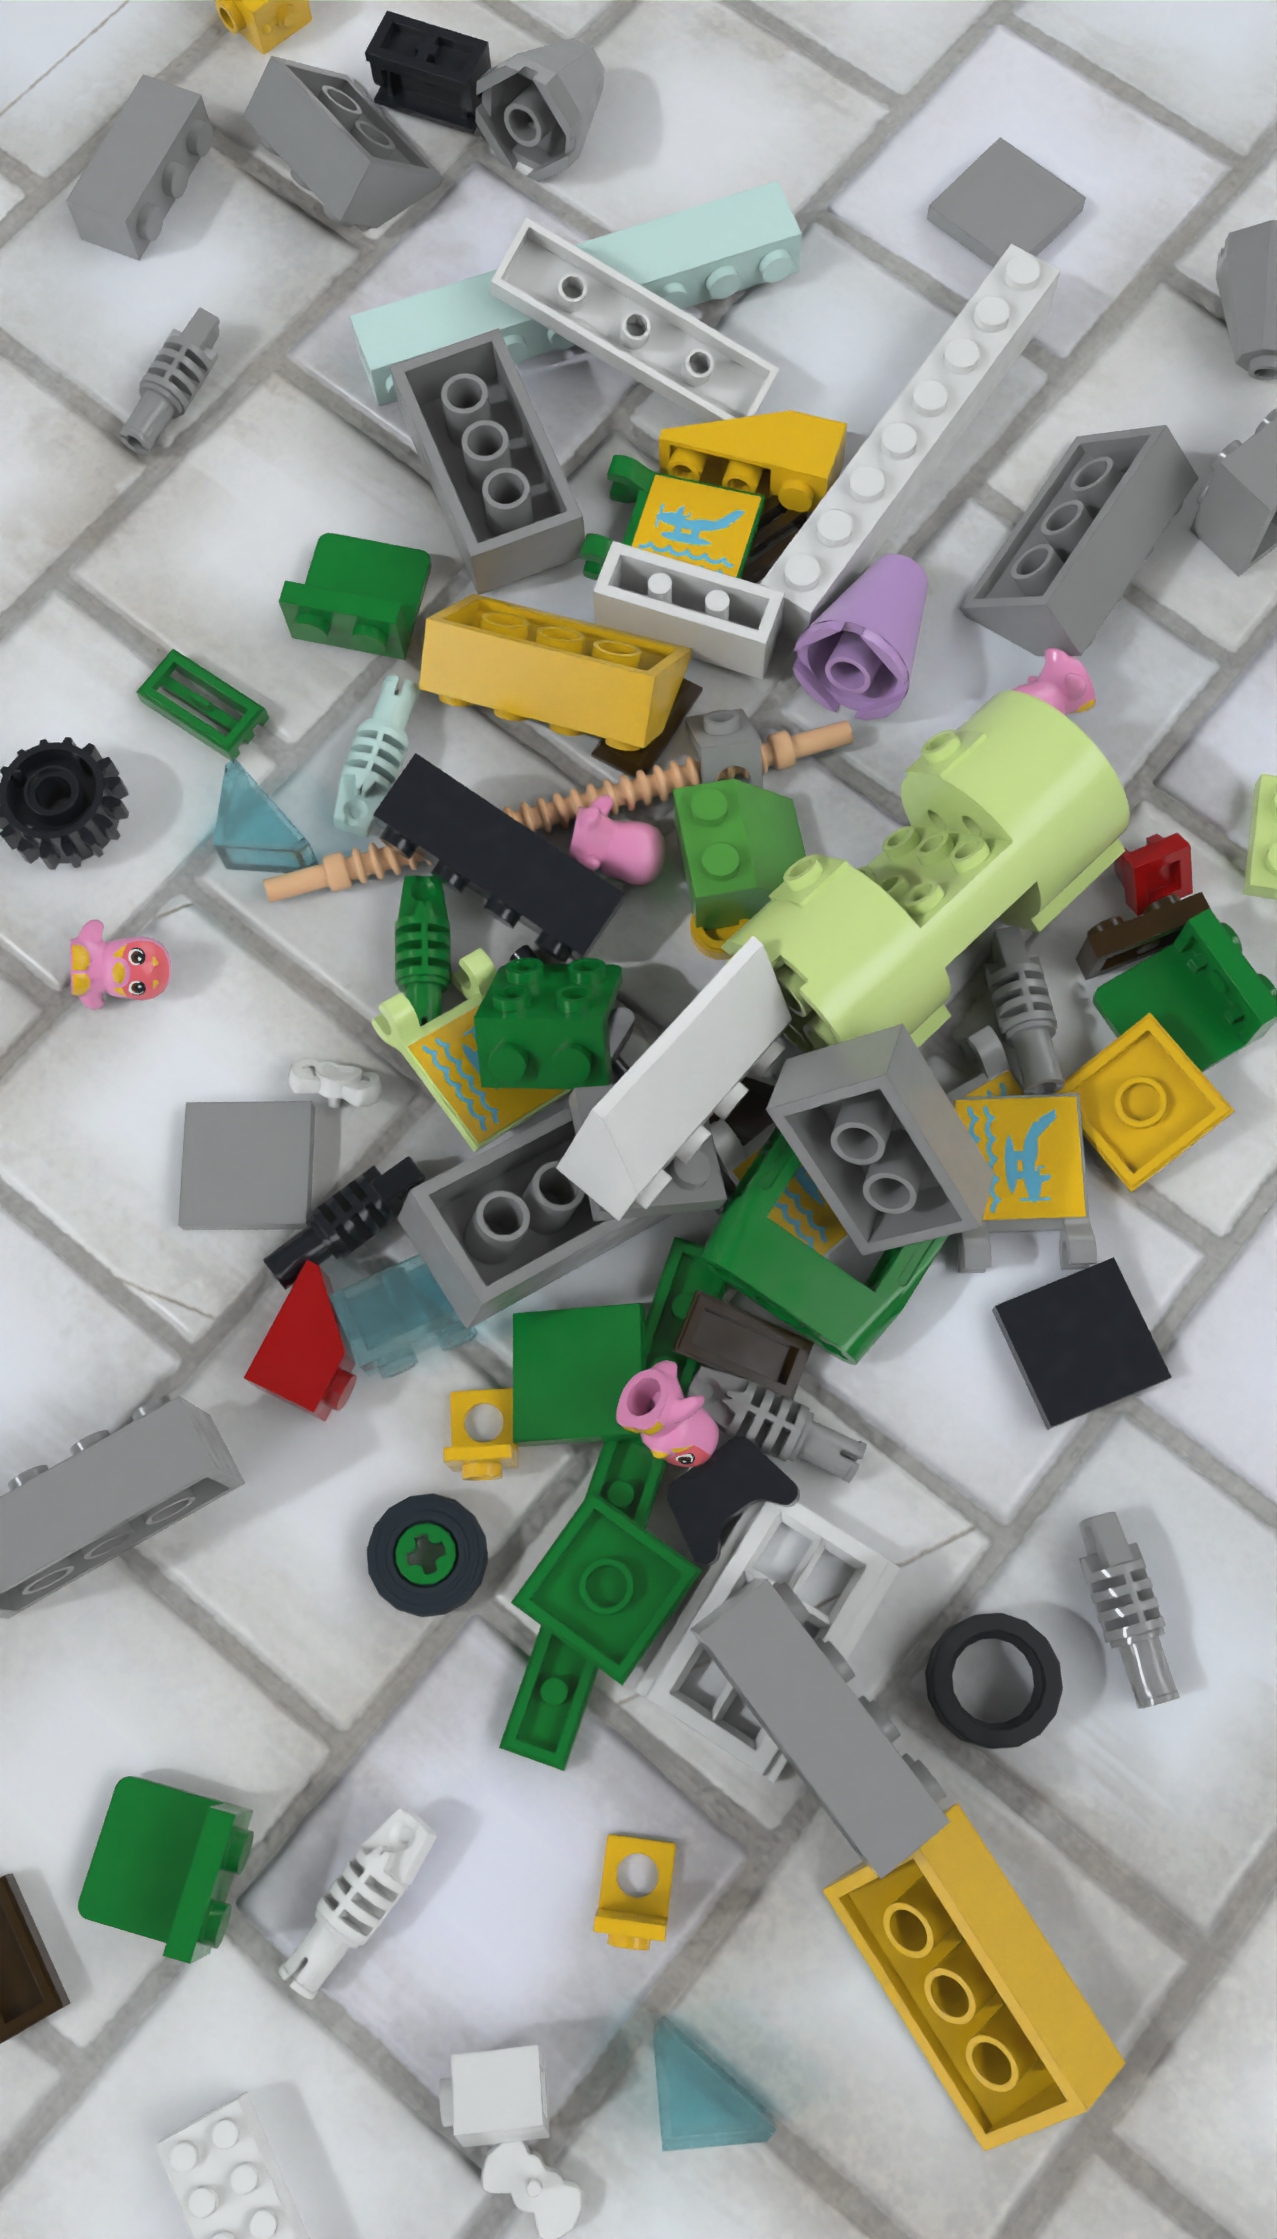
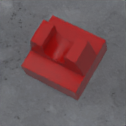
[1114,832,1193,916]

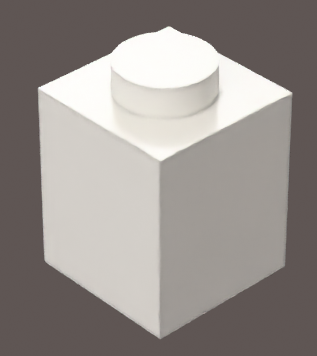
[439,2045,550,2147]

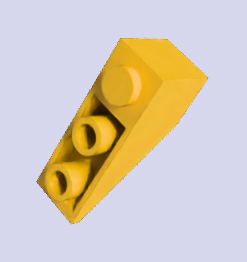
[659,410,847,513]

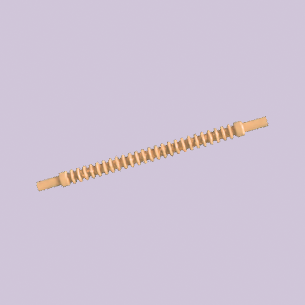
[263,720,853,903]

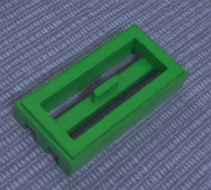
[136,649,269,762]

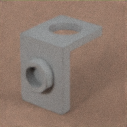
[685,709,763,789]

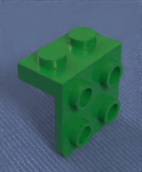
[279,533,432,660]
[1093,908,1277,1073]
[474,958,623,1089]
[78,1776,254,1964]

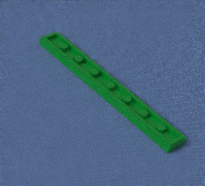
[499,1237,728,1771]

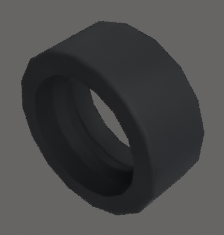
[925,1613,1063,1749]

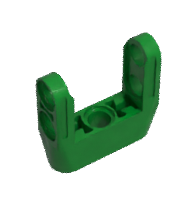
[699,1126,948,1365]

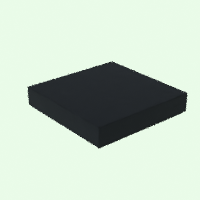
[992,1257,1172,1430]

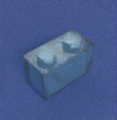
[329,1254,488,1379]

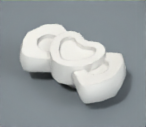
[288,1058,382,1108]
[481,2140,583,2239]

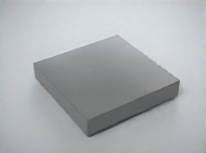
[927,137,1086,268]
[178,1101,315,1230]

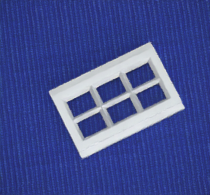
[634,1502,901,1783]

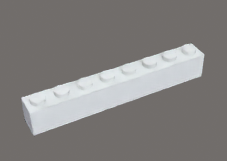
[760,244,1061,643]

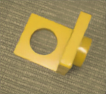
[443,1388,519,1481]
[593,1834,676,1950]

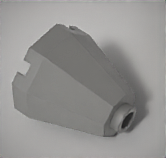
[475,38,605,182]
[1216,220,1277,380]

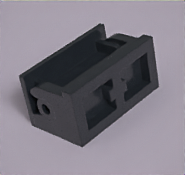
[365,11,491,134]

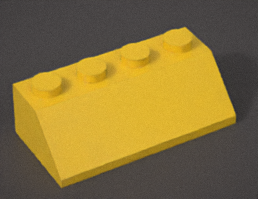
[419,594,692,751]
[822,1803,1126,2151]

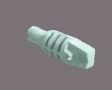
[333,675,420,837]

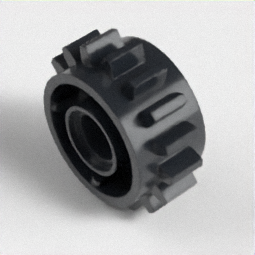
[0,737,129,870]

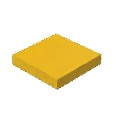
[1053,1013,1235,1193]

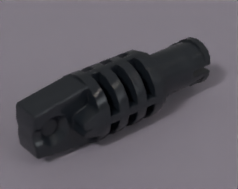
[263,1156,425,1290]

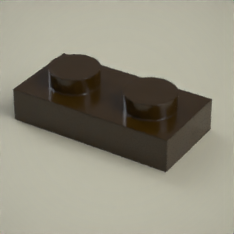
[1076,892,1212,980]

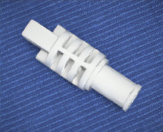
[278,1808,437,2000]

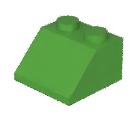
[673,778,806,931]

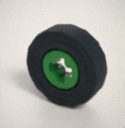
[367,1493,488,1617]

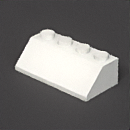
[556,936,792,1221]

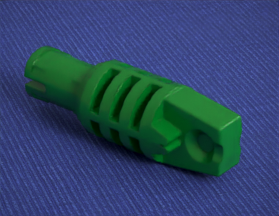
[395,875,451,1026]

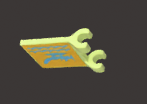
[371,948,574,1153]

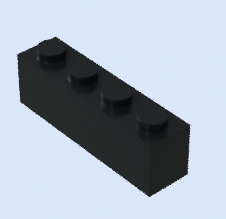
[373,753,625,963]

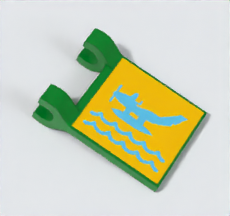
[580,455,765,581]

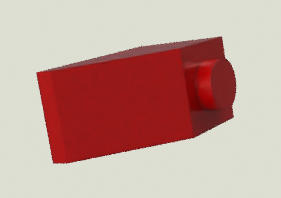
[244,1260,357,1421]

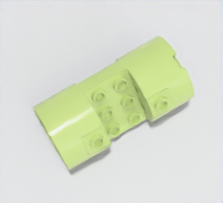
[721,690,1130,1053]

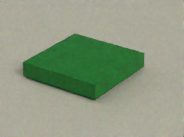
[513,1303,646,1447]
[511,1490,702,1686]

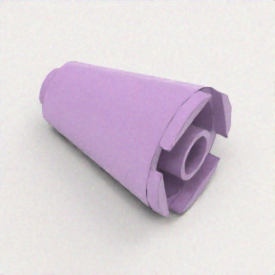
[793,554,928,721]

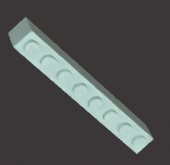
[350,181,802,406]

